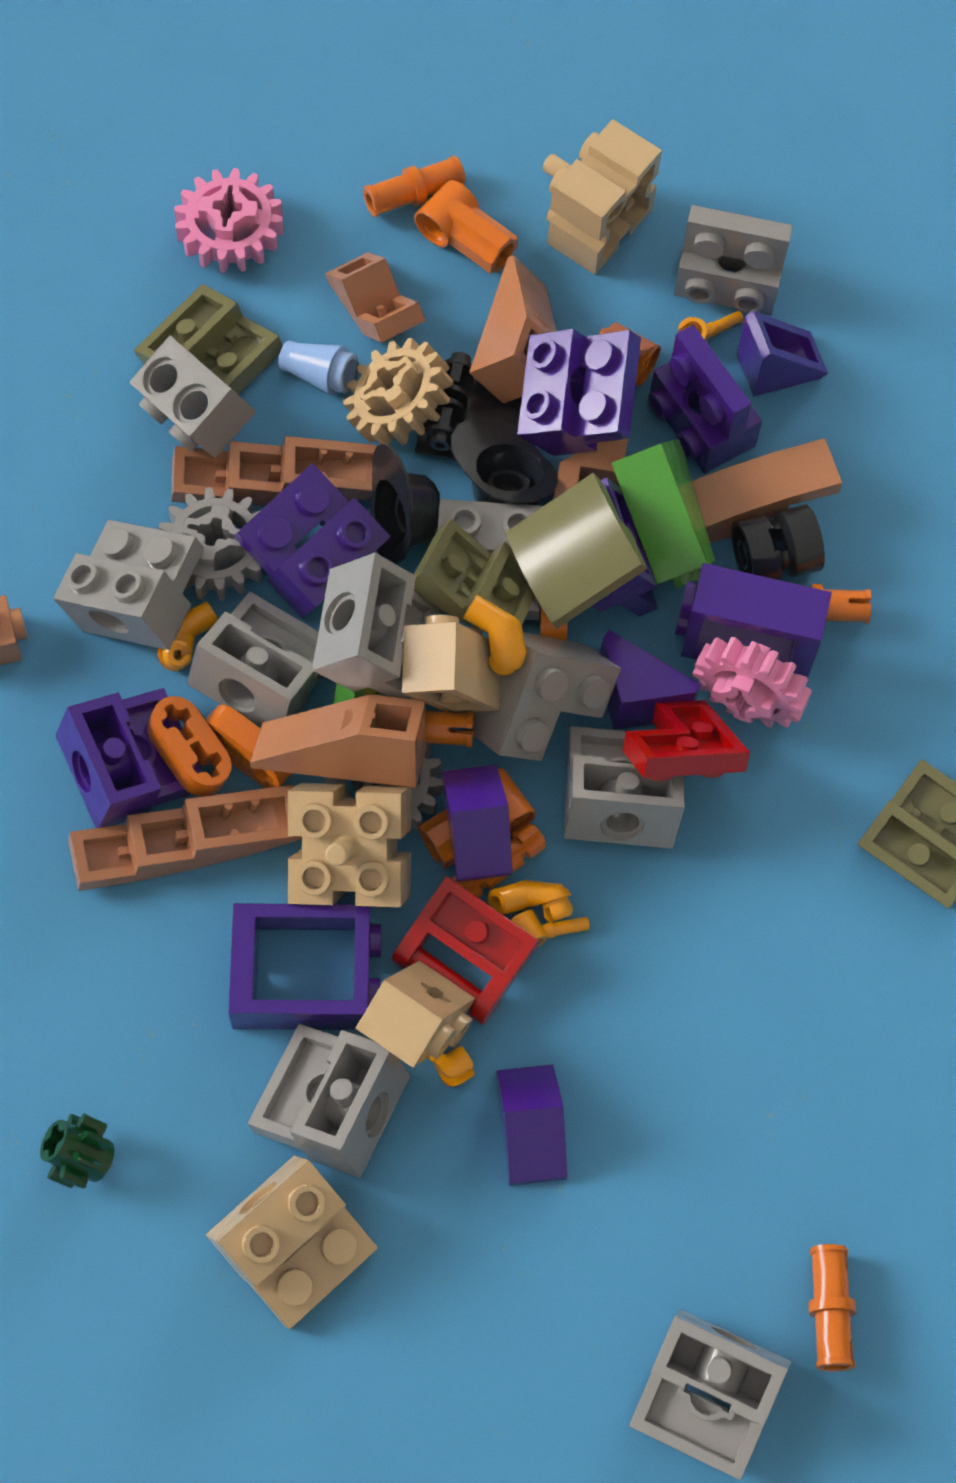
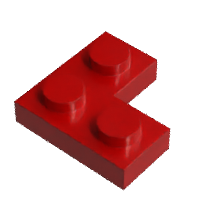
[622,700,750,781]

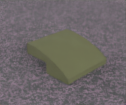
[134,284,283,395]
[505,473,647,629]
[414,518,535,631]
[857,759,956,910]

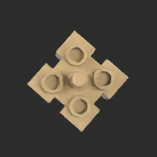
[542,119,662,275]
[288,783,412,907]

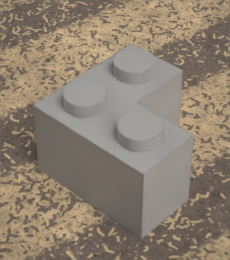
[465,632,621,761]

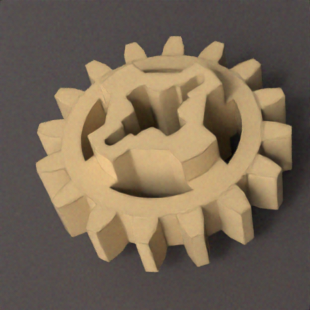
[343,338,453,445]

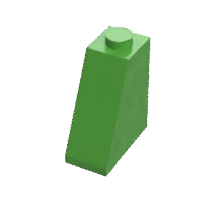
[611,439,715,588]

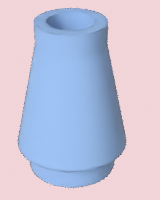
[278,340,359,396]

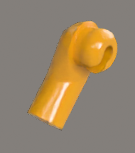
[463,595,527,676]
[157,601,218,671]
[488,880,573,922]

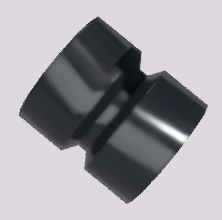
[731,504,825,580]

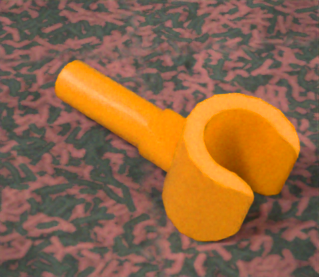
[678,311,744,344]
[511,910,590,947]
[428,1045,475,1087]

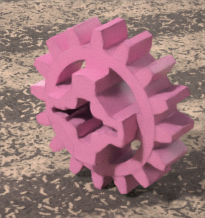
[174,168,284,273]
[692,637,812,728]

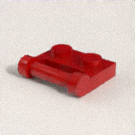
[391,876,541,1025]

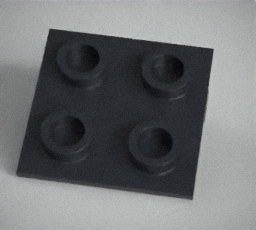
[415,352,522,462]

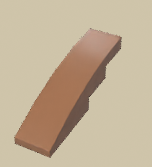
[171,436,377,506]
[643,438,842,557]
[68,785,302,891]

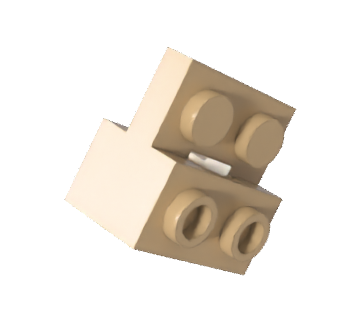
[206,1156,378,1330]

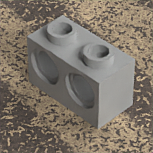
[129,336,256,458]

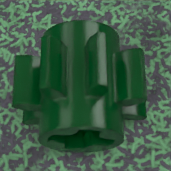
[40,1113,115,1189]

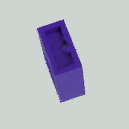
[675,563,832,678]
[228,903,381,1030]

